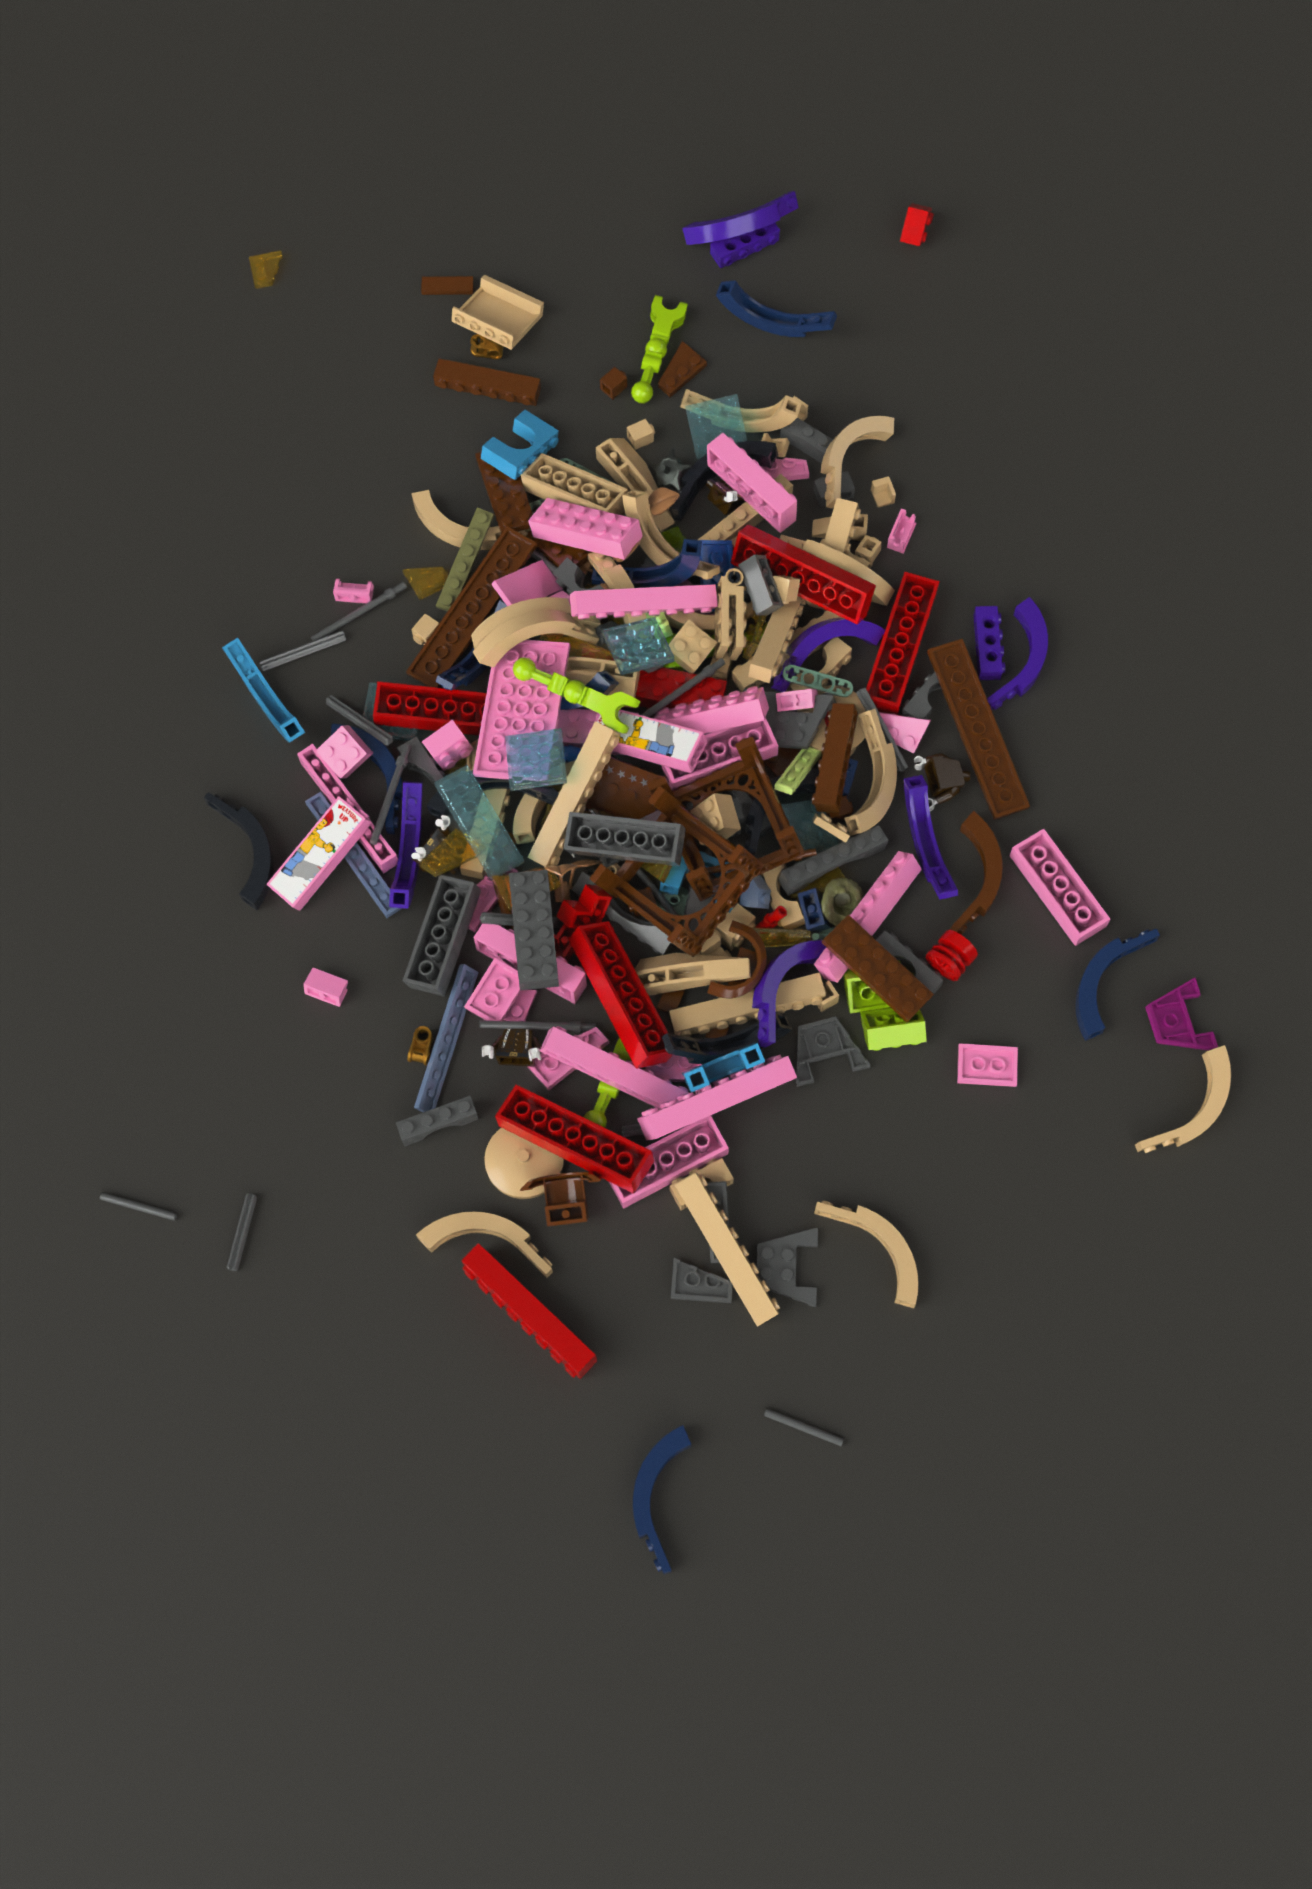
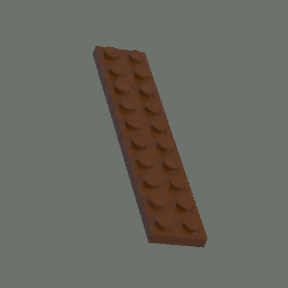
[406,526,538,688]
[927,638,1030,820]

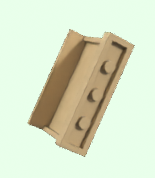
[452,275,544,350]

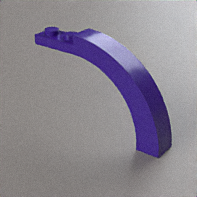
[682,191,799,245]
[987,597,1048,710]
[771,618,885,693]
[904,775,958,900]
[389,781,423,909]
[752,940,826,1048]

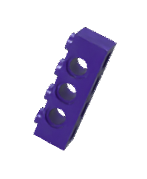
[710,223,780,269]
[973,606,1005,680]

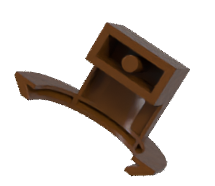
[707,920,767,999]
[520,1171,602,1226]

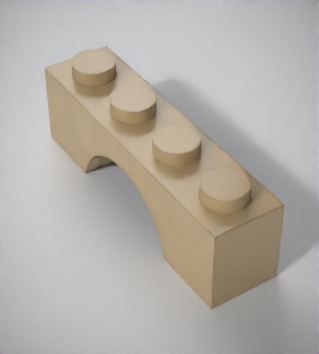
[786,637,852,692]
[761,864,805,932]

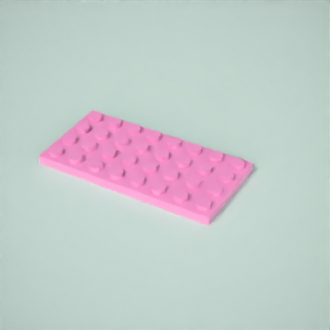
[473,640,570,782]

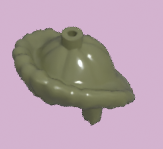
[821,878,863,926]

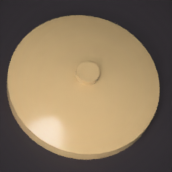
[485,1128,564,1199]

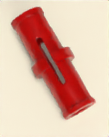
[755,906,787,936]

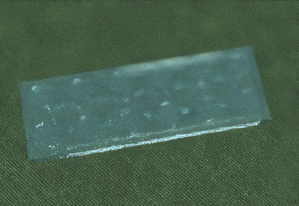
[434,765,524,880]

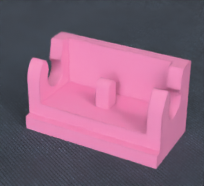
[887,509,916,554]
[333,578,374,604]
[776,689,818,712]
[304,968,348,1007]

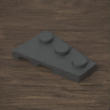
[671,1258,733,1303]

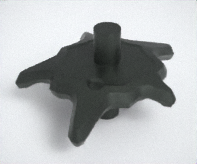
[651,448,692,492]

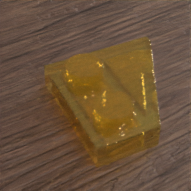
[249,250,283,289]
[403,567,448,600]

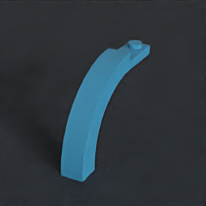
[222,638,305,743]

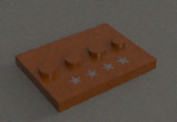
[586,757,667,819]

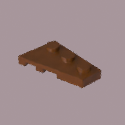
[658,341,707,398]

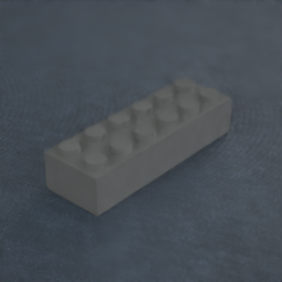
[564,812,686,866]
[509,870,559,990]
[402,875,481,997]

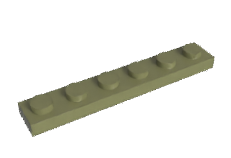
[436,507,494,612]

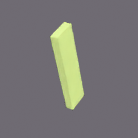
[774,747,822,795]

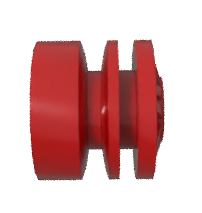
[926,930,978,981]

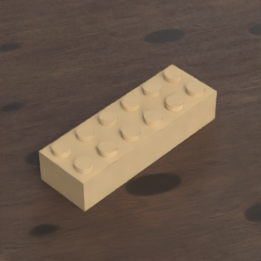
[521,453,628,515]

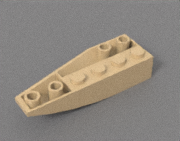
[596,438,675,533]
[565,656,640,708]
[635,953,751,996]

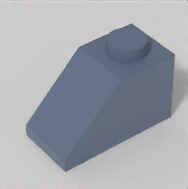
[739,875,771,909]

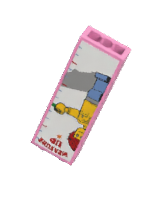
[588,710,707,773]
[267,796,372,911]

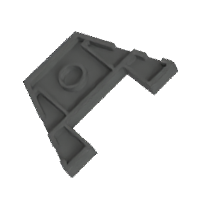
[765,692,834,749]
[796,1016,870,1087]
[757,1228,818,1307]

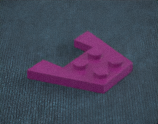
[1145,978,1218,1051]

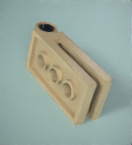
[714,568,747,661]

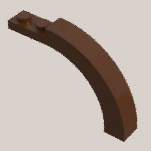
[950,811,1003,935]

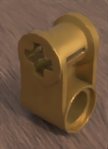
[470,334,504,359]
[407,1026,433,1066]

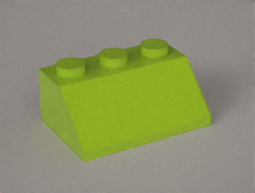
[843,960,900,1014]
[860,1008,926,1051]

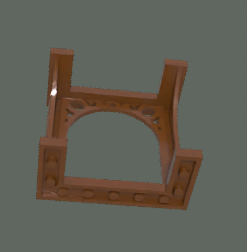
[647,737,805,902]
[590,786,764,957]

